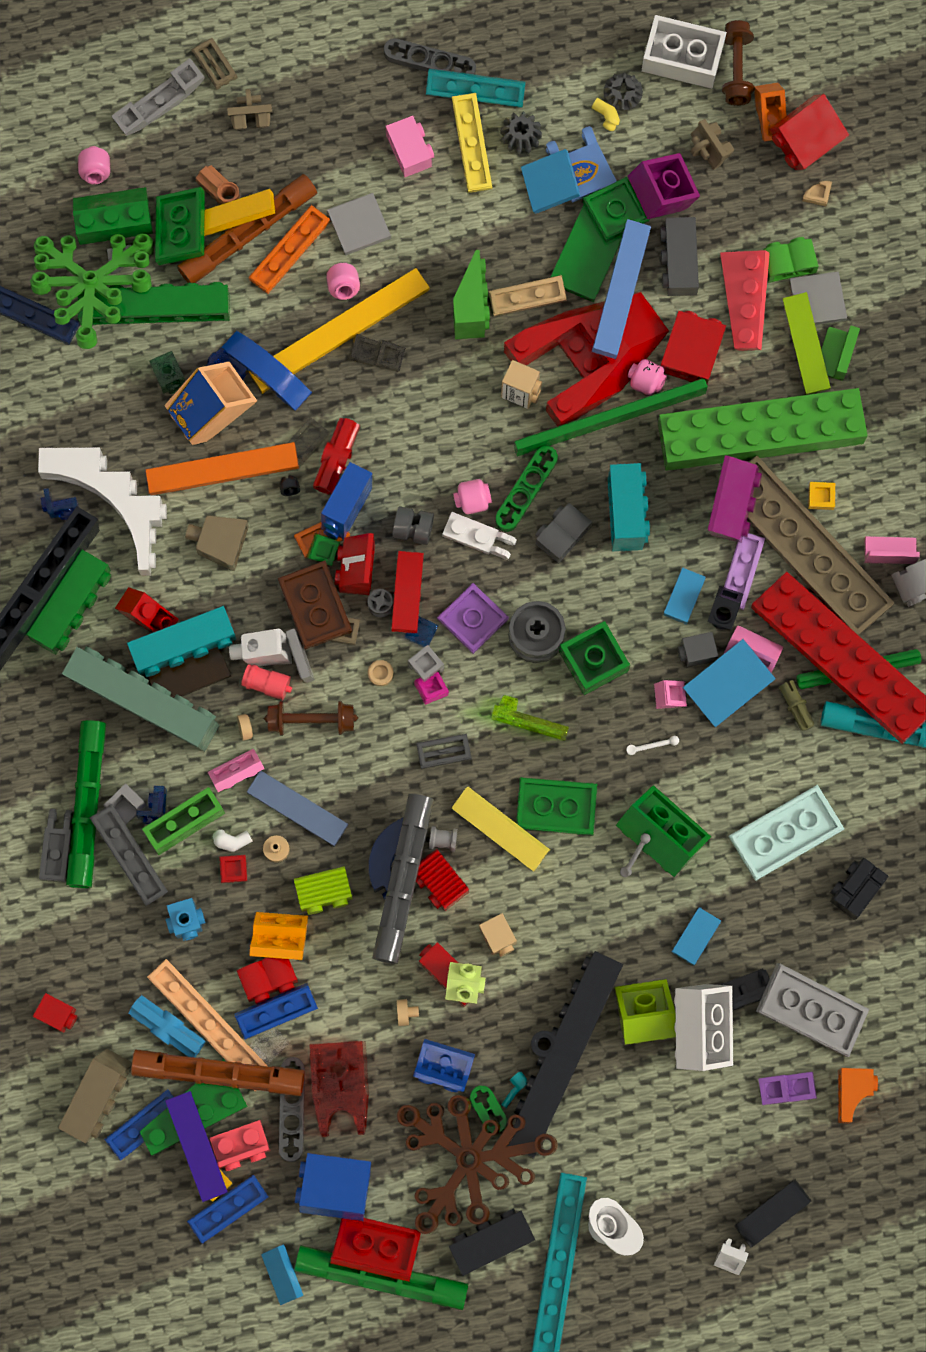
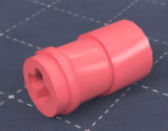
[241,664,292,701]

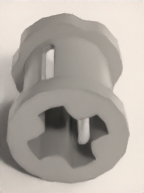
[429,826,458,852]

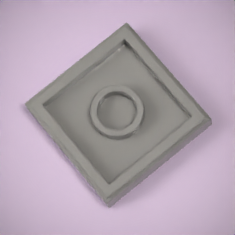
[327,193,391,256]
[789,272,847,325]

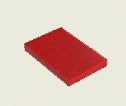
[330,1218,421,1282]

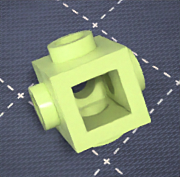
[445,962,486,1004]

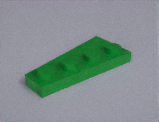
[140,1059,247,1156]

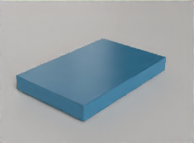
[683,639,776,727]

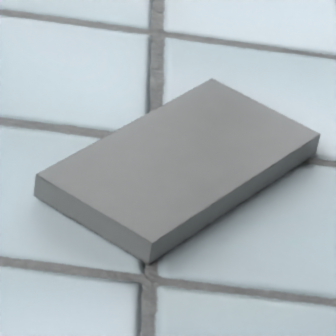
[756,963,869,1057]

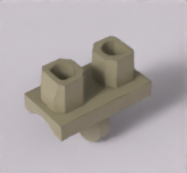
[227,89,273,130]
[690,119,734,170]

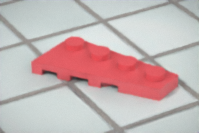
[720,250,770,351]

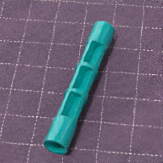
[820,701,926,748]

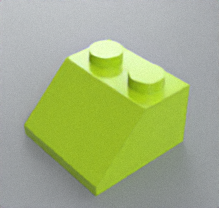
[615,979,676,1045]

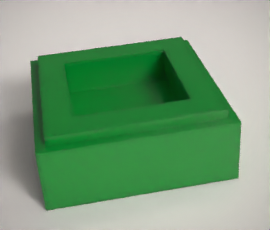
[307,533,340,566]

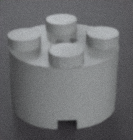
[891,559,926,607]

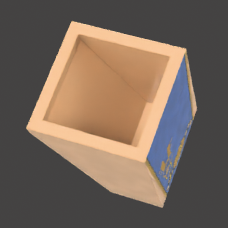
[164,362,257,445]

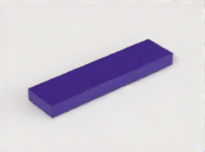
[165,1091,228,1202]

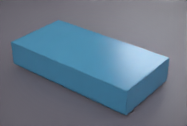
[663,568,706,624]
[672,907,721,966]
[261,1245,304,1305]

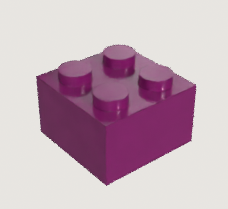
[628,153,700,219]

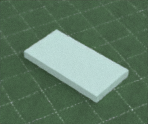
[728,785,844,881]

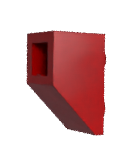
[115,587,179,633]

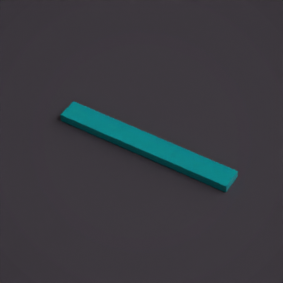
[532,1173,587,1352]

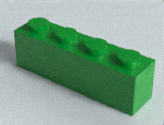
[27,549,111,655]

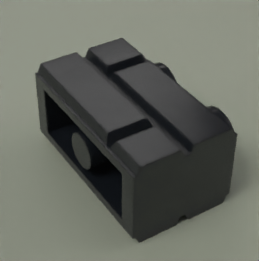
[830,858,889,920]

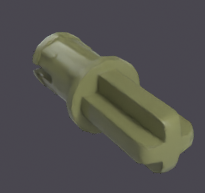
[779,680,814,731]

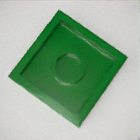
[583,177,650,242]

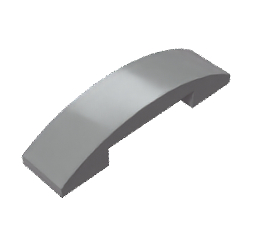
[111,58,205,136]

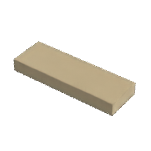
[489,275,567,316]

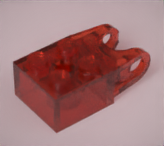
[309,1041,369,1138]

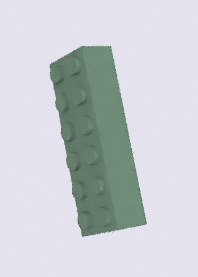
[62,646,220,752]

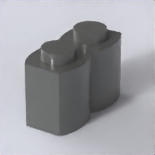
[535,503,592,564]

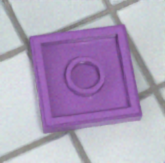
[437,583,509,654]

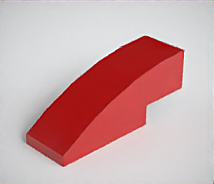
[392,551,424,633]

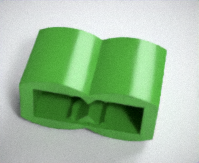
[763,237,819,283]

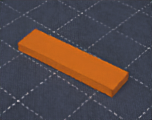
[248,205,331,294]

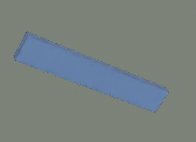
[592,219,651,359]

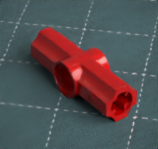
[313,418,360,495]

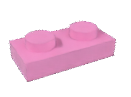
[208,749,264,792]

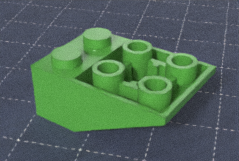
[453,250,490,340]

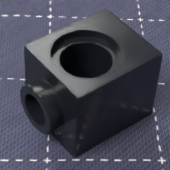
[707,586,744,630]

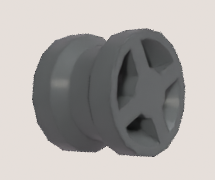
[368,589,393,618]

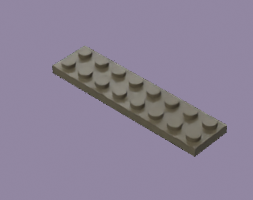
[747,456,895,635]

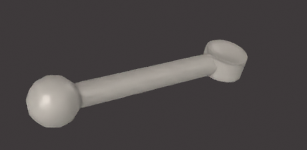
[620,833,651,877]

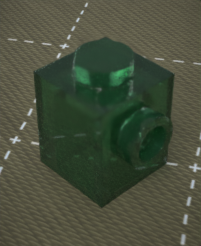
[149,351,185,394]

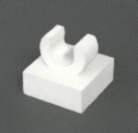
[714,1239,748,1275]

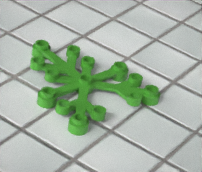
[30,234,154,349]

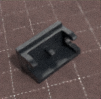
[720,968,770,1011]

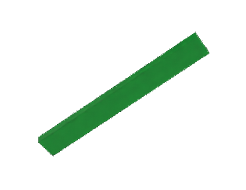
[514,379,708,457]

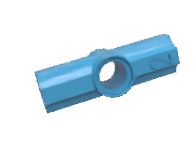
[128,995,206,1058]

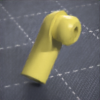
[592,98,620,131]

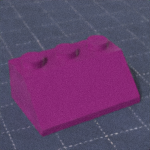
[708,455,762,543]

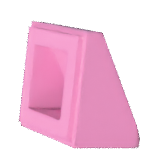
[654,680,687,709]

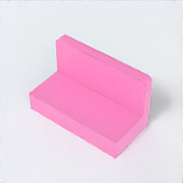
[864,536,920,564]
[724,626,783,673]

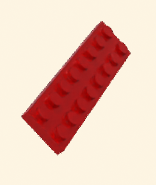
[751,572,926,744]

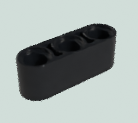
[734,1179,812,1248]

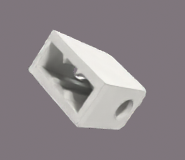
[229,629,292,666]

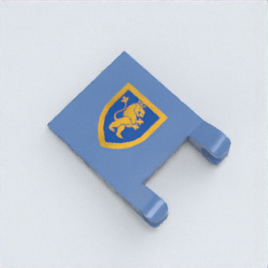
[546,126,617,203]

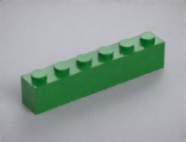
[78,282,230,325]

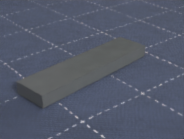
[90,804,168,906]

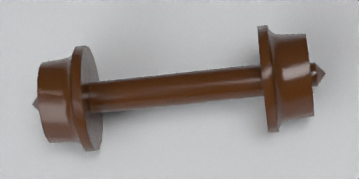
[722,20,754,106]
[263,701,358,736]

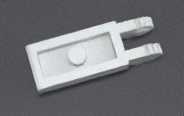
[442,512,517,560]

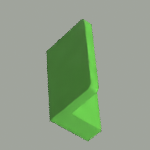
[821,326,860,381]

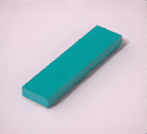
[426,68,526,107]

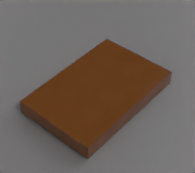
[278,561,353,650]

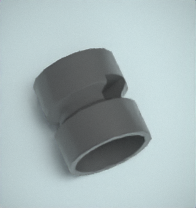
[392,506,434,545]

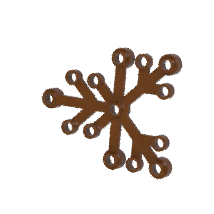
[397,1095,558,1234]

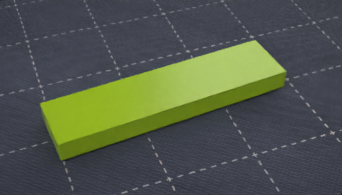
[782,292,831,395]

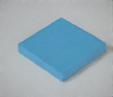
[521,149,581,213]

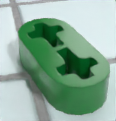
[470,1086,507,1133]

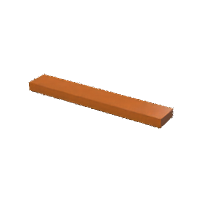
[146,442,299,495]

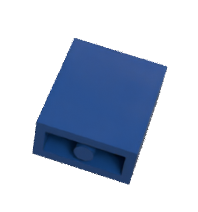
[321,462,372,540]
[295,1153,371,1221]

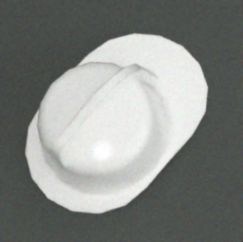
[588,1198,644,1256]

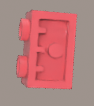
[209,1120,270,1172]

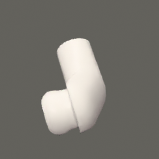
[213,830,253,852]

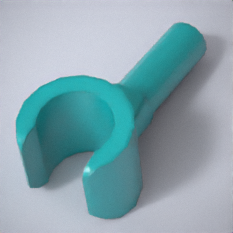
[501,1072,528,1108]

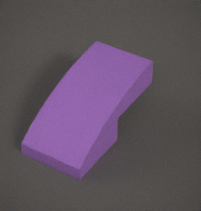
[759,1072,817,1105]

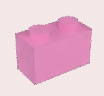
[386,116,434,177]

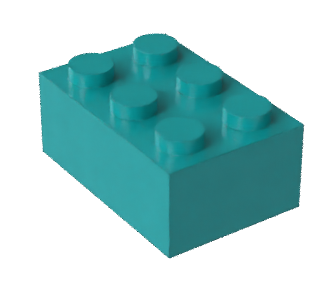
[607,463,650,552]

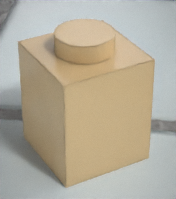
[479,913,517,957]

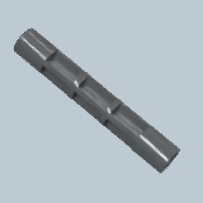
[372,794,434,964]

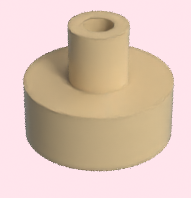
[263,835,290,862]
[397,999,419,1026]

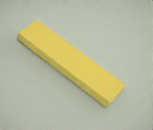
[452,93,492,193]
[452,787,550,872]

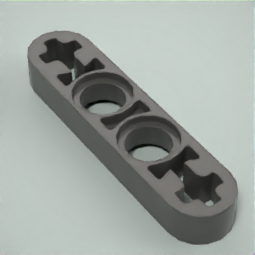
[384,39,476,75]
[279,1057,305,1162]

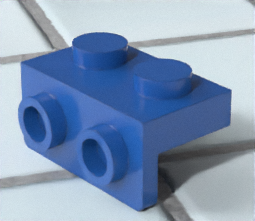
[413,1039,475,1092]

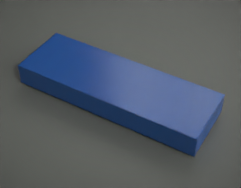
[234,983,318,1039]
[104,1089,174,1161]
[187,1175,269,1244]

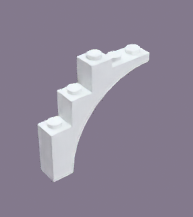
[38,448,167,576]

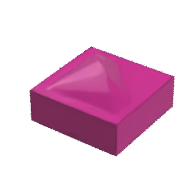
[414,672,449,705]

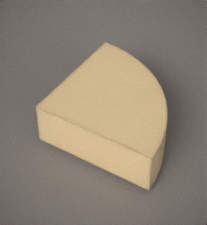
[802,181,832,206]

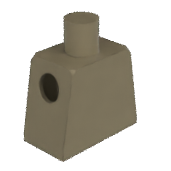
[185,516,249,571]

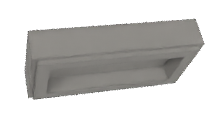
[285,629,315,683]

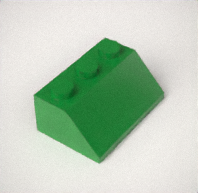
[73,187,153,245]
[616,785,711,877]

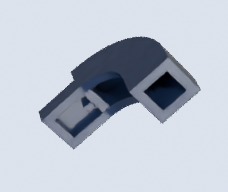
[369,818,403,901]

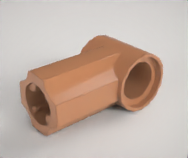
[196,165,240,205]

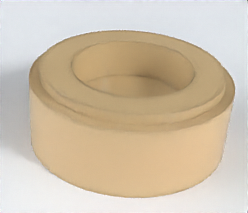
[368,660,394,687]
[237,714,253,741]

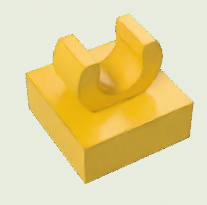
[808,482,835,510]

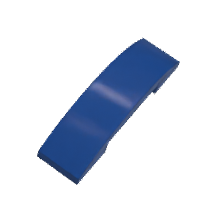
[220,331,312,411]

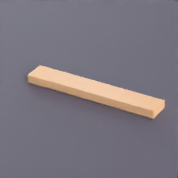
[147,959,268,1092]

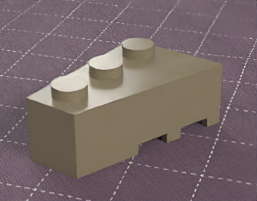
[58,1049,132,1144]

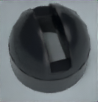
[279,475,300,496]

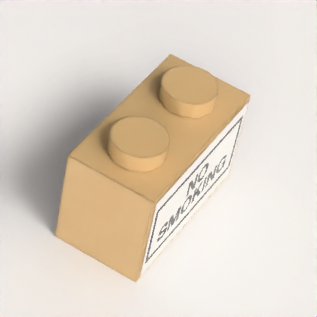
[501,360,542,409]

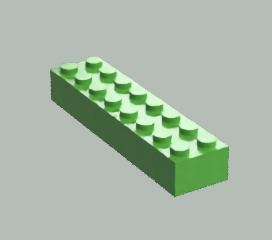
[658,388,868,471]

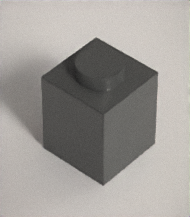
[677,632,718,668]

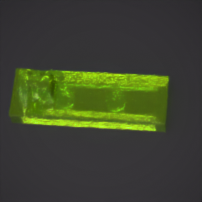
[491,695,569,741]

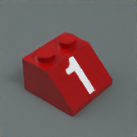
[335,533,375,595]

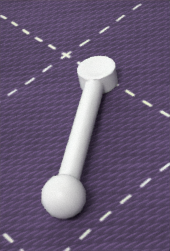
[626,736,679,755]

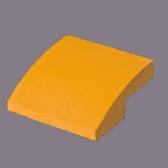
[250,912,308,960]

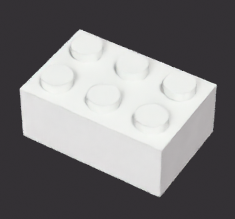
[641,15,726,89]
[674,984,733,1071]

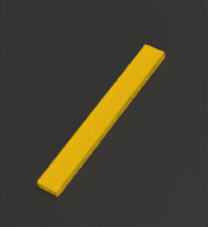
[248,268,430,394]

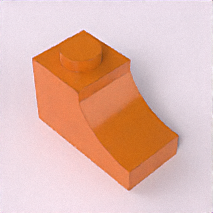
[754,83,787,142]
[838,1068,878,1124]

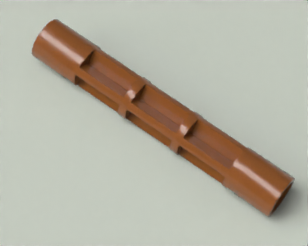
[177,174,317,283]
[131,1049,305,1096]

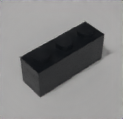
[449,1208,535,1276]

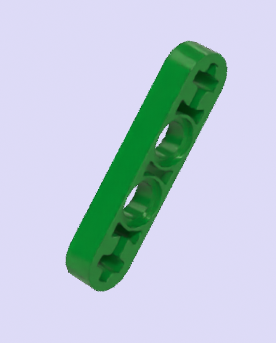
[495,446,558,532]

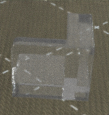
[249,1027,291,1066]

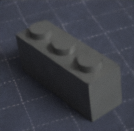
[660,217,699,296]

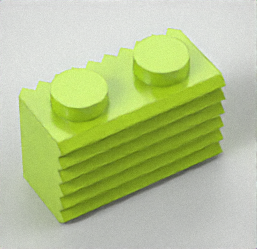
[294,866,353,915]

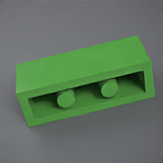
[142,787,225,855]

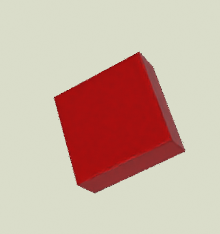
[219,855,248,883]

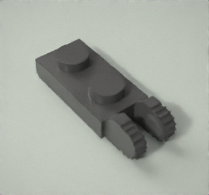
[39,809,73,883]

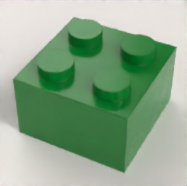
[559,621,630,695]

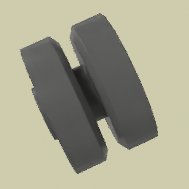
[508,601,566,663]

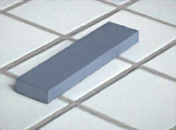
[247,771,348,847]

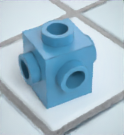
[166,898,205,941]

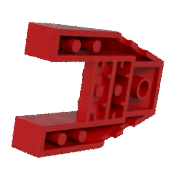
[504,292,669,427]

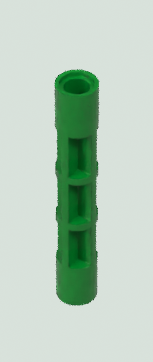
[66,720,106,889]
[294,1245,469,1310]

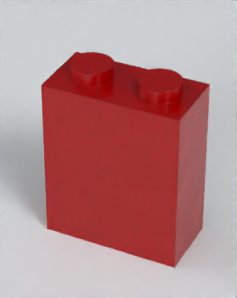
[769,94,849,170]
[661,311,726,385]

